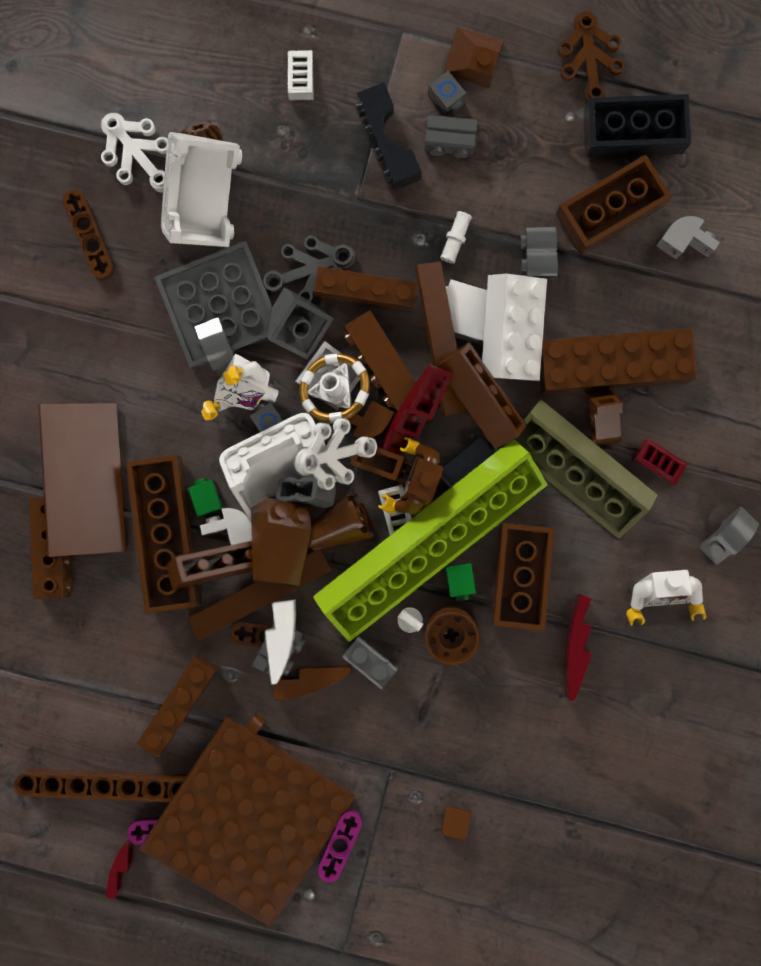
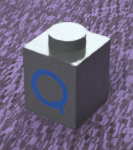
[428,71,466,117]
[250,402,283,432]

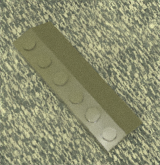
[504,400,658,539]

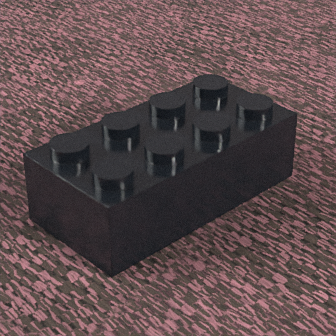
[584,94,691,157]

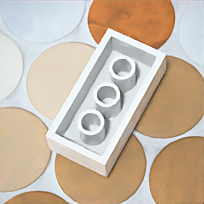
[482,274,547,381]

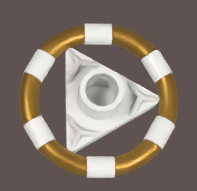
[299,353,370,423]

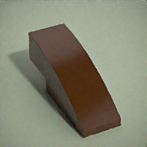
[350,448,414,486]
[274,665,351,701]

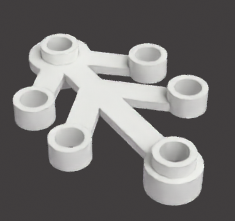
[101,113,168,192]
[295,418,377,490]

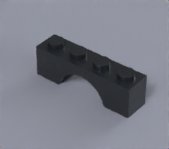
[355,82,422,191]

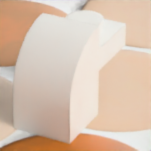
[200,508,252,545]

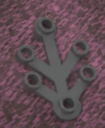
[263,235,355,303]

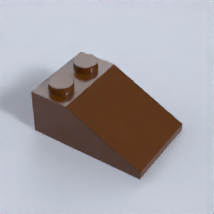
[251,498,311,587]

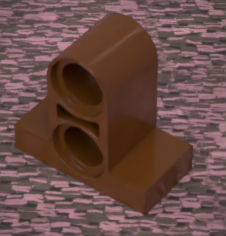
[585,389,623,446]

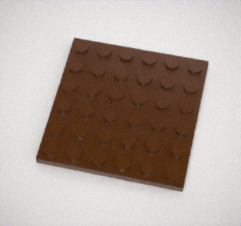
[140,716,355,927]

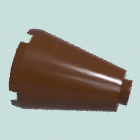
[308,491,375,551]

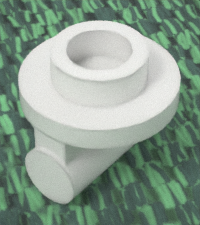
[397,607,423,633]

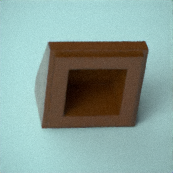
[440,805,471,841]

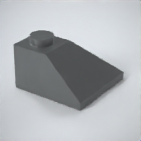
[267,287,334,360]

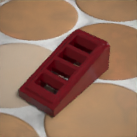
[632,438,688,486]

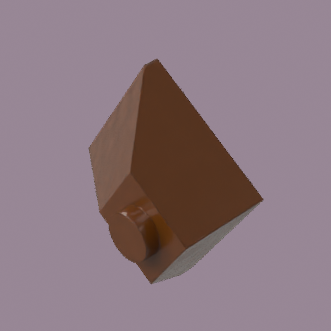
[443,27,504,88]

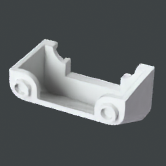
[161,132,242,247]
[219,413,338,521]

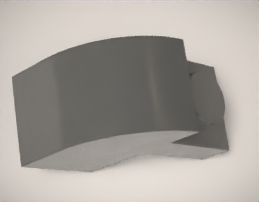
[195,317,235,376]
[699,506,759,565]

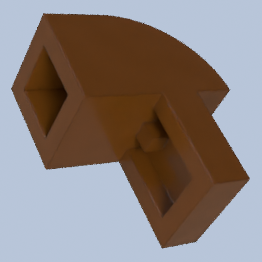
[337,400,394,439]

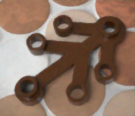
[557,12,625,103]

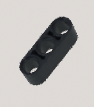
[438,434,502,492]

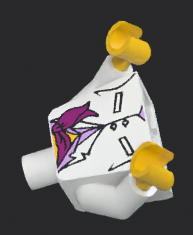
[201,354,278,421]
[626,570,706,626]

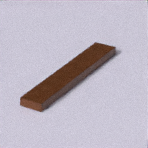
[414,261,468,416]
[187,550,332,641]

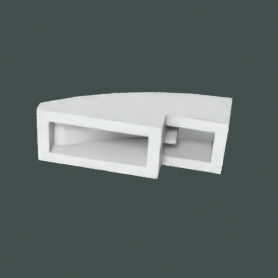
[265,600,296,684]

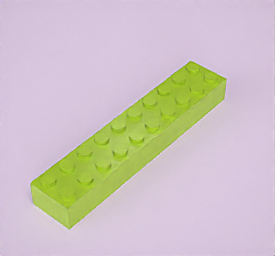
[313,439,548,642]

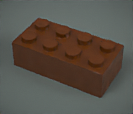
[556,155,672,255]
[491,523,554,631]

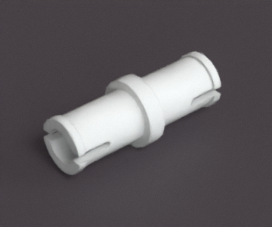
[440,211,472,264]

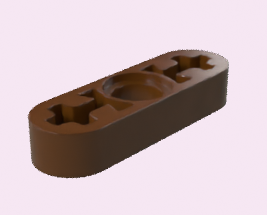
[231,621,304,647]

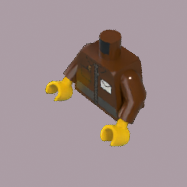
[378,437,444,514]

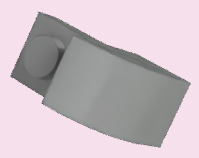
[656,216,720,259]

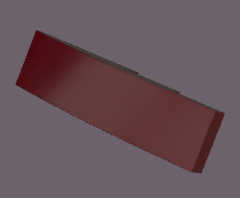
[380,365,453,456]
[564,594,592,702]

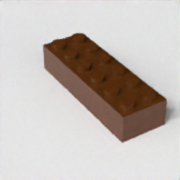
[540,328,697,394]
[126,455,201,614]

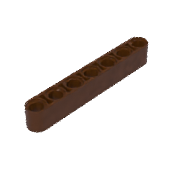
[14,768,187,802]

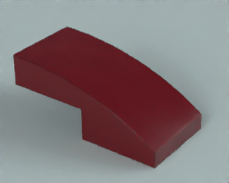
[106,839,133,898]

